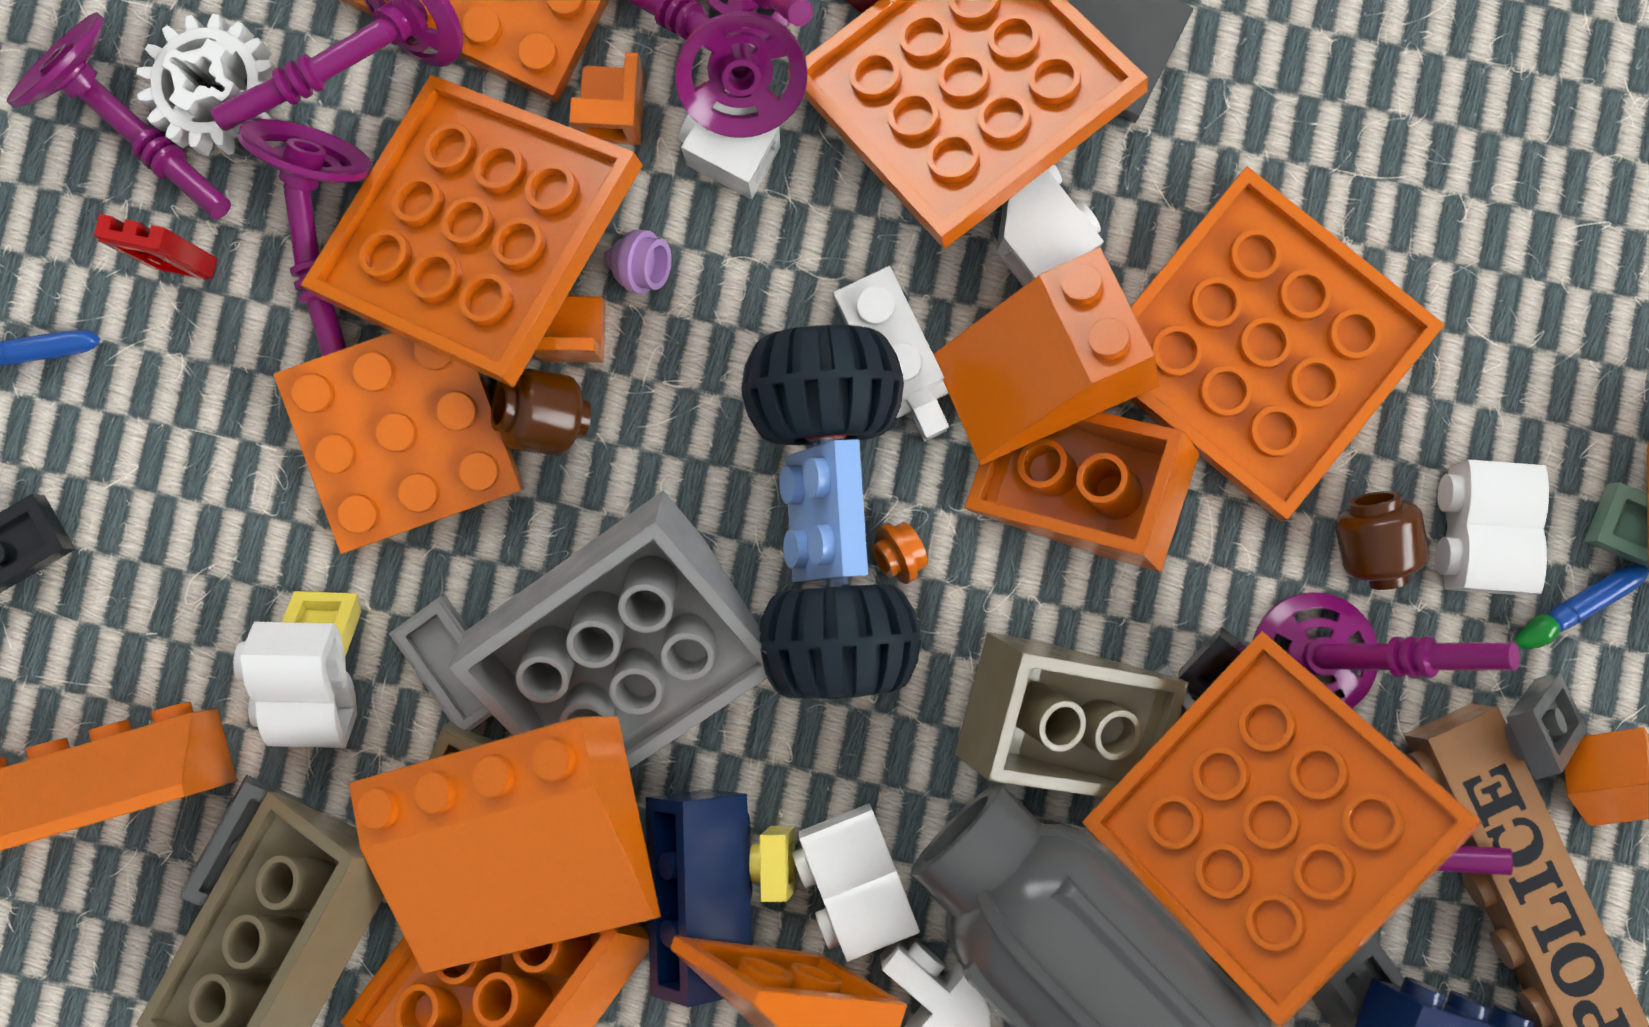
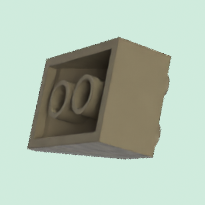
[955,632,1189,797]

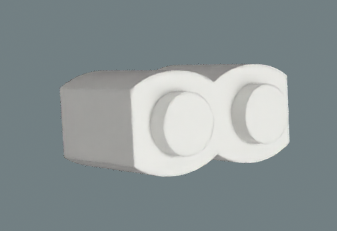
[1435,459,1549,595]
[233,622,357,748]
[792,803,920,962]

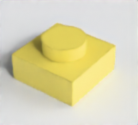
[282,591,362,657]
[749,826,797,902]

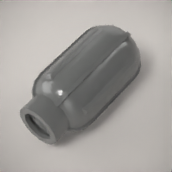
[910,783,1271,1027]

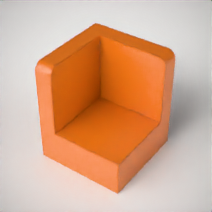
[569,52,645,145]
[533,296,605,363]
[1565,727,1649,826]

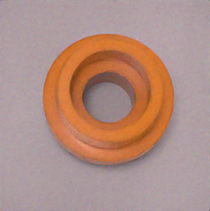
[872,522,928,584]

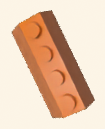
[0,701,237,851]

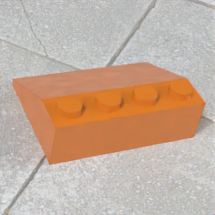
[349,716,661,974]
[340,923,649,1027]

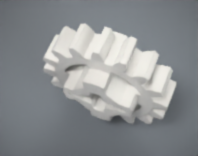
[136,14,277,156]

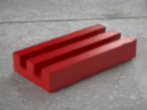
[94,214,217,280]

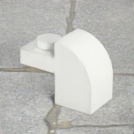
[880,940,990,1027]

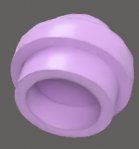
[604,229,671,294]

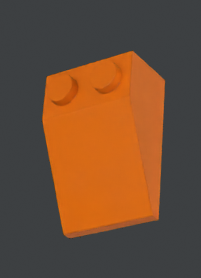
[933,247,1159,465]
[964,412,1200,573]
[670,936,907,1027]

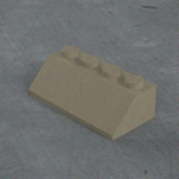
[136,791,384,1027]

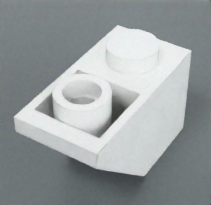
[679,44,781,200]
[997,164,1104,287]

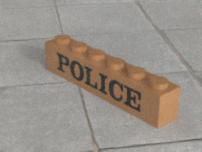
[1403,703,1649,1027]

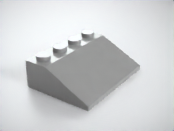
[448,491,768,769]

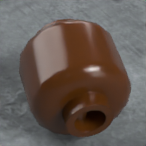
[491,369,591,456]
[1335,491,1429,590]

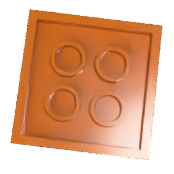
[273,332,525,554]

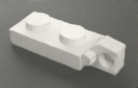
[833,266,949,442]

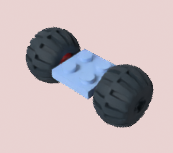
[741,325,921,699]

